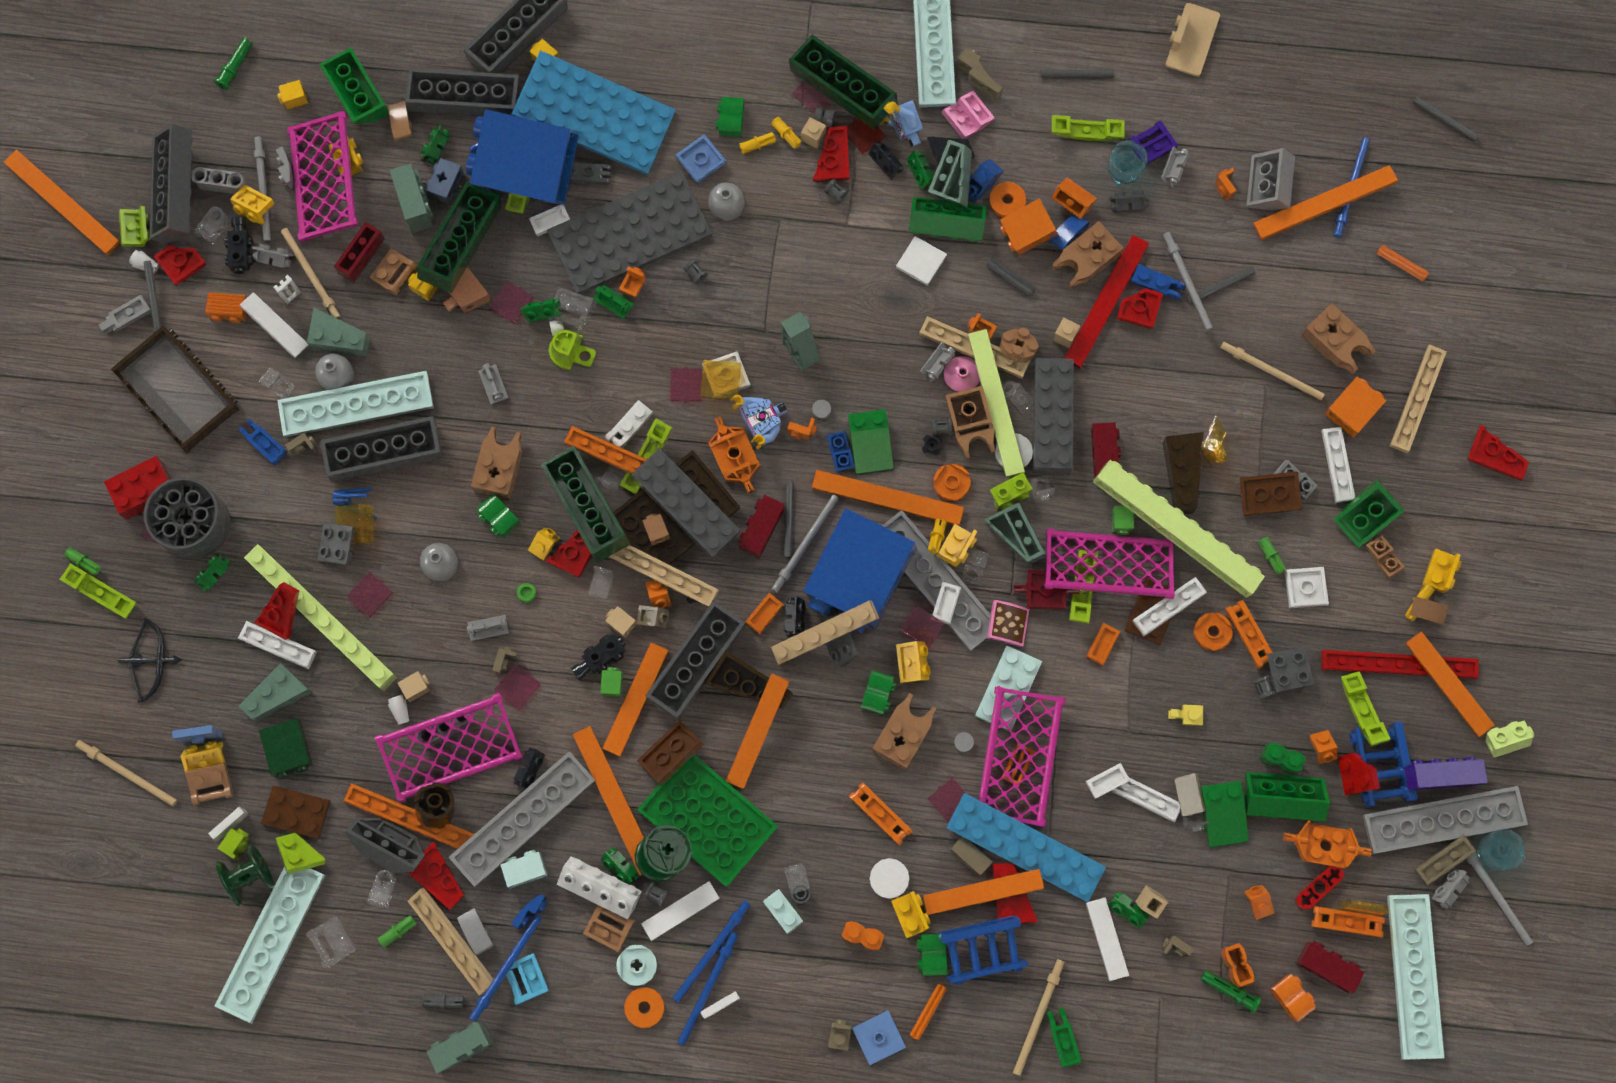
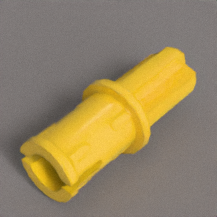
[771,117,802,149]
[739,132,776,154]
[928,519,947,554]
[1405,584,1435,621]

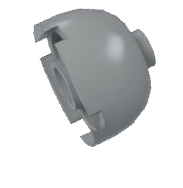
[708,182,745,221]
[315,353,354,390]
[420,543,459,582]

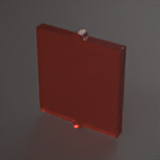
[847,119,886,154]

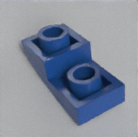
[1050,214,1089,250]
[827,431,854,472]
[511,894,548,929]

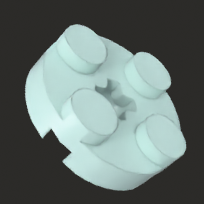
[616,945,657,986]

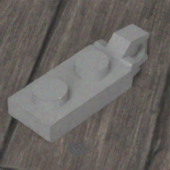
[99,295,151,334]

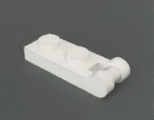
[604,400,653,448]

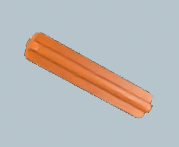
[1377,245,1429,281]
[910,984,947,1040]

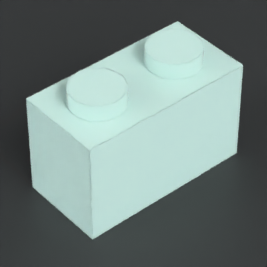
[501,850,548,889]
[763,889,803,935]

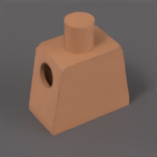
[443,267,491,313]

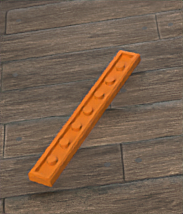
[3,149,121,256]
[1253,165,1398,240]
[812,470,964,526]
[573,726,644,876]
[343,783,474,849]

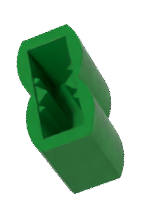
[716,97,744,137]
[476,493,521,539]
[860,670,897,716]
[1260,743,1306,774]
[917,934,947,976]

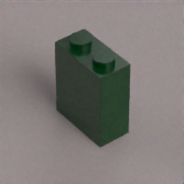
[259,718,313,779]

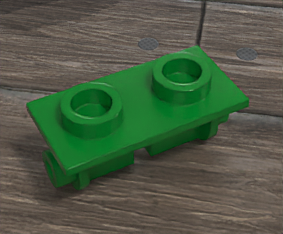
[420,124,450,164]
[906,150,934,191]
[593,285,634,319]
[520,298,561,322]
[194,554,230,592]
[601,847,639,885]
[1108,892,1150,929]

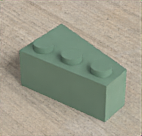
[928,140,972,208]
[307,308,370,357]
[781,311,820,371]
[985,502,1046,565]
[239,663,313,722]
[426,1021,495,1074]

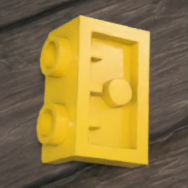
[328,135,364,176]
[230,185,274,225]
[937,524,977,567]
[1422,549,1461,593]
[896,641,931,683]
[181,741,227,772]
[891,891,931,939]

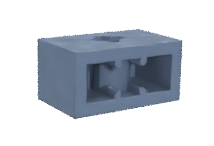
[425,158,464,205]

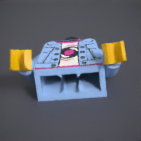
[879,100,923,147]
[730,395,788,449]

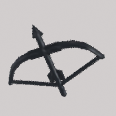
[118,617,182,703]

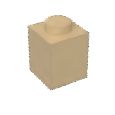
[801,117,826,149]
[1053,317,1080,349]
[605,606,637,639]
[398,671,431,702]
[1135,885,1168,918]

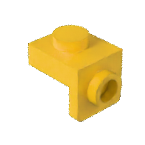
[528,528,560,561]

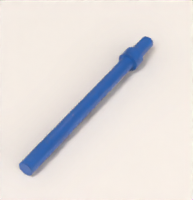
[1333,137,1370,238]
[673,900,751,1003]
[469,915,542,1022]
[677,932,739,1045]

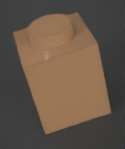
[643,514,670,546]

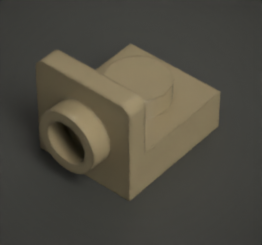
[285,433,318,456]
[637,605,669,628]
[492,647,519,675]
[1160,935,1194,957]
[828,1019,852,1051]

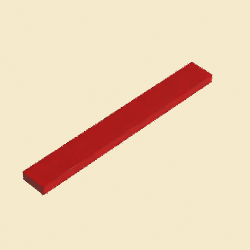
[1064,235,1149,369]
[1321,650,1479,679]

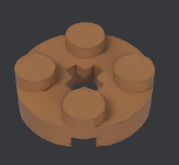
[1000,328,1039,362]

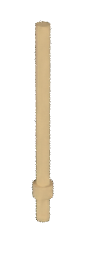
[281,228,341,319]
[1220,342,1325,400]
[75,740,178,807]
[1013,959,1065,1076]

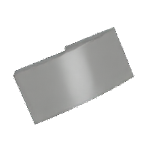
[276,147,294,190]
[1274,460,1318,500]
[457,908,494,956]

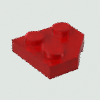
[154,246,207,286]
[1116,288,1163,330]
[1338,753,1380,796]

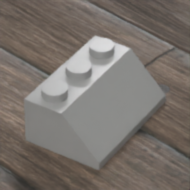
[1246,148,1295,211]

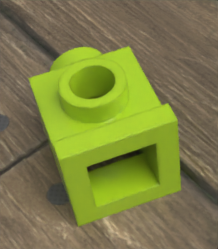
[217,828,249,861]

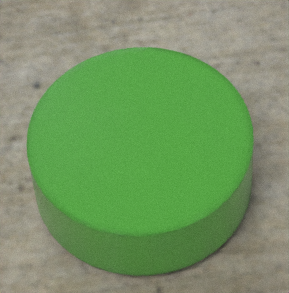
[517,583,537,603]

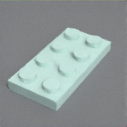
[975,646,1042,732]

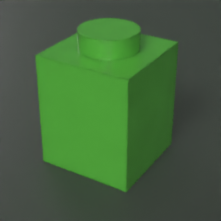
[1112,506,1134,536]
[600,667,623,697]

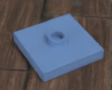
[675,134,727,184]
[172,725,223,744]
[852,1011,906,1065]

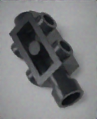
[225,217,254,274]
[571,633,626,681]

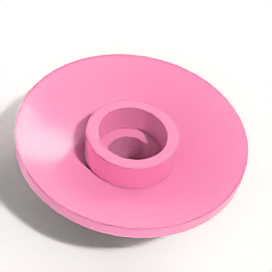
[944,356,980,392]

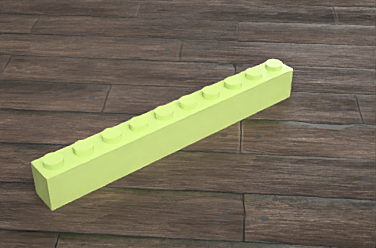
[1093,460,1265,598]
[244,544,397,691]

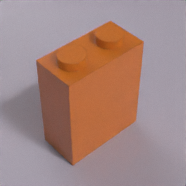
[1000,198,1059,255]
[1325,377,1387,438]

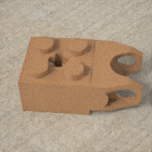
[1052,221,1124,289]
[1302,303,1376,374]
[946,386,995,460]
[471,426,522,500]
[872,693,937,771]

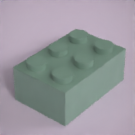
[390,163,434,233]

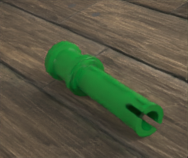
[213,37,253,90]
[1200,969,1262,1014]

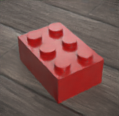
[104,456,171,520]

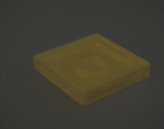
[700,360,741,400]
[1338,900,1388,916]

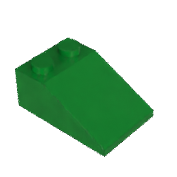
[848,409,894,475]
[1333,479,1404,548]
[1201,781,1248,848]

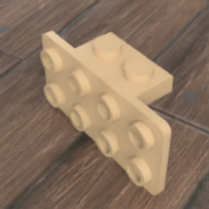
[1165,3,1220,77]

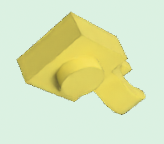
[1168,705,1203,726]

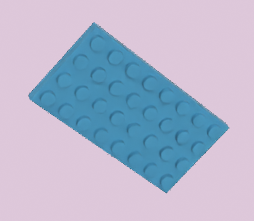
[511,50,676,175]

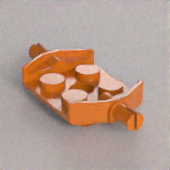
[708,416,760,494]
[1283,820,1372,869]

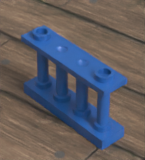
[1350,722,1418,808]
[938,915,1028,985]

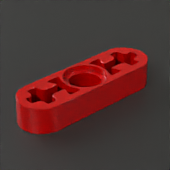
[1295,866,1344,910]

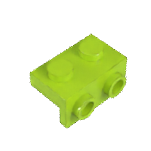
[119,206,150,247]
[990,473,1033,511]

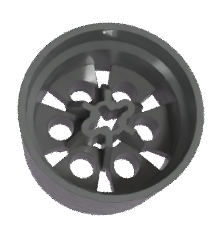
[144,477,231,560]

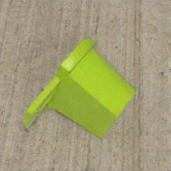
[549,330,596,371]

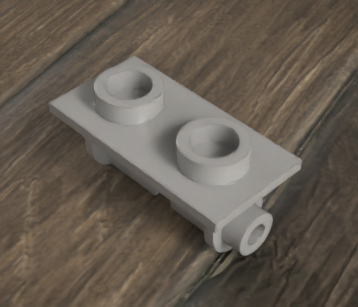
[1161,146,1189,188]
[252,244,294,268]
[920,342,955,383]
[478,363,508,405]
[467,615,509,641]
[1431,868,1470,909]

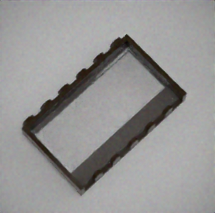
[111,325,240,454]

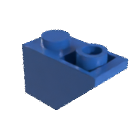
[968,159,1004,203]

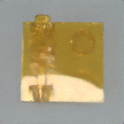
[1201,416,1228,466]
[335,504,374,544]

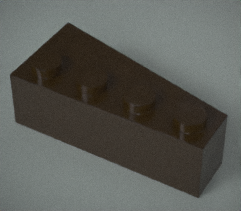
[1162,432,1204,514]
[705,651,793,709]

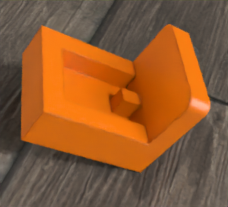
[1215,168,1236,201]
[619,266,646,299]
[967,313,997,340]
[787,418,817,441]
[645,580,671,608]
[1309,730,1338,764]
[1244,885,1275,920]

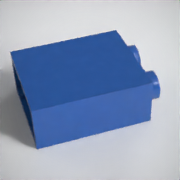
[466,109,580,205]
[803,508,917,634]

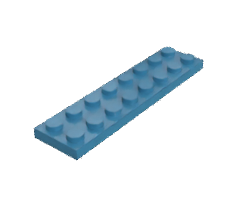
[946,793,1106,902]

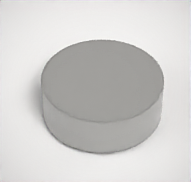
[812,400,831,420]
[954,732,974,753]

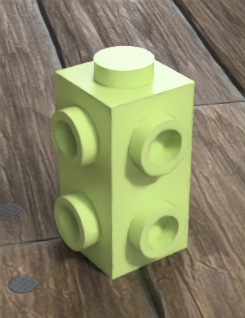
[1485,720,1534,758]

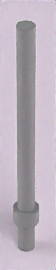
[254,136,271,242]
[1163,232,1213,331]
[771,495,839,593]
[1466,853,1533,946]

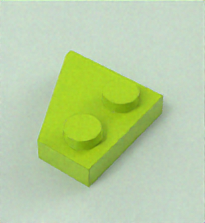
[276,833,325,875]

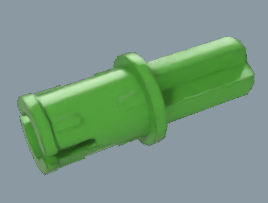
[1258,537,1286,574]
[64,547,101,575]
[377,916,416,948]

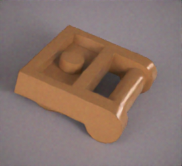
[369,248,417,296]
[185,762,233,806]
[583,905,635,952]

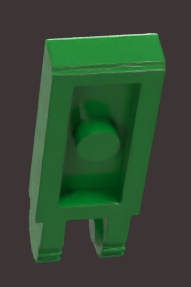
[1046,1007,1082,1068]

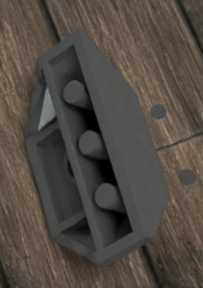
[345,818,425,873]

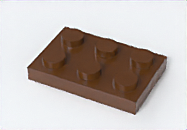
[1240,471,1302,516]
[1124,578,1176,646]
[637,720,704,786]
[261,785,331,839]

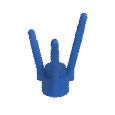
[332,487,377,519]

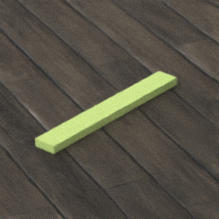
[968,329,1025,478]

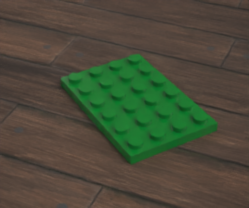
[637,755,778,887]

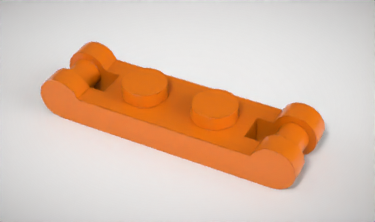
[1225,600,1273,670]
[848,782,913,846]
[1311,907,1385,938]

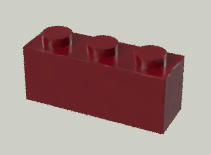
[334,222,385,283]
[1091,422,1122,479]
[737,495,785,559]
[1296,941,1365,994]

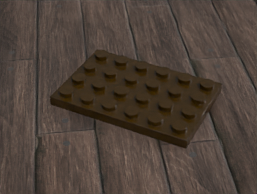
[613,450,741,579]

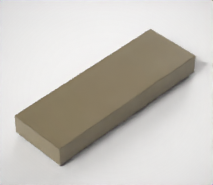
[1415,835,1477,886]

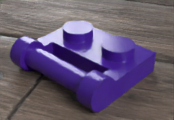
[1128,121,1178,165]

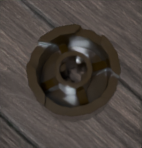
[414,782,455,829]

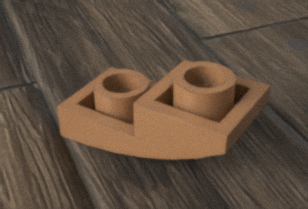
[388,101,412,141]
[1366,535,1405,580]
[1410,596,1449,625]

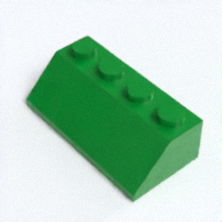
[319,47,389,124]
[908,196,986,242]
[1244,772,1330,822]

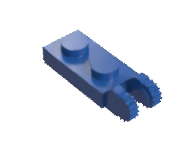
[1131,264,1186,300]
[238,418,288,466]

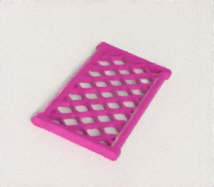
[287,111,358,242]
[1044,528,1175,599]
[979,686,1066,828]
[375,693,523,803]

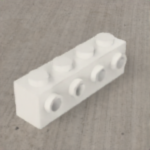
[557,857,642,919]

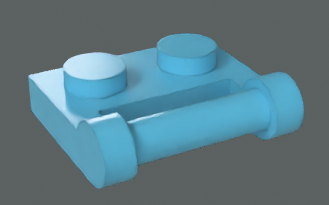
[506,953,549,1005]

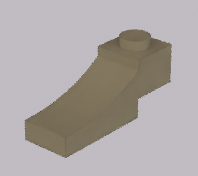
[957,48,1003,101]

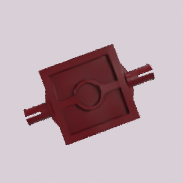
[1014,570,1080,610]

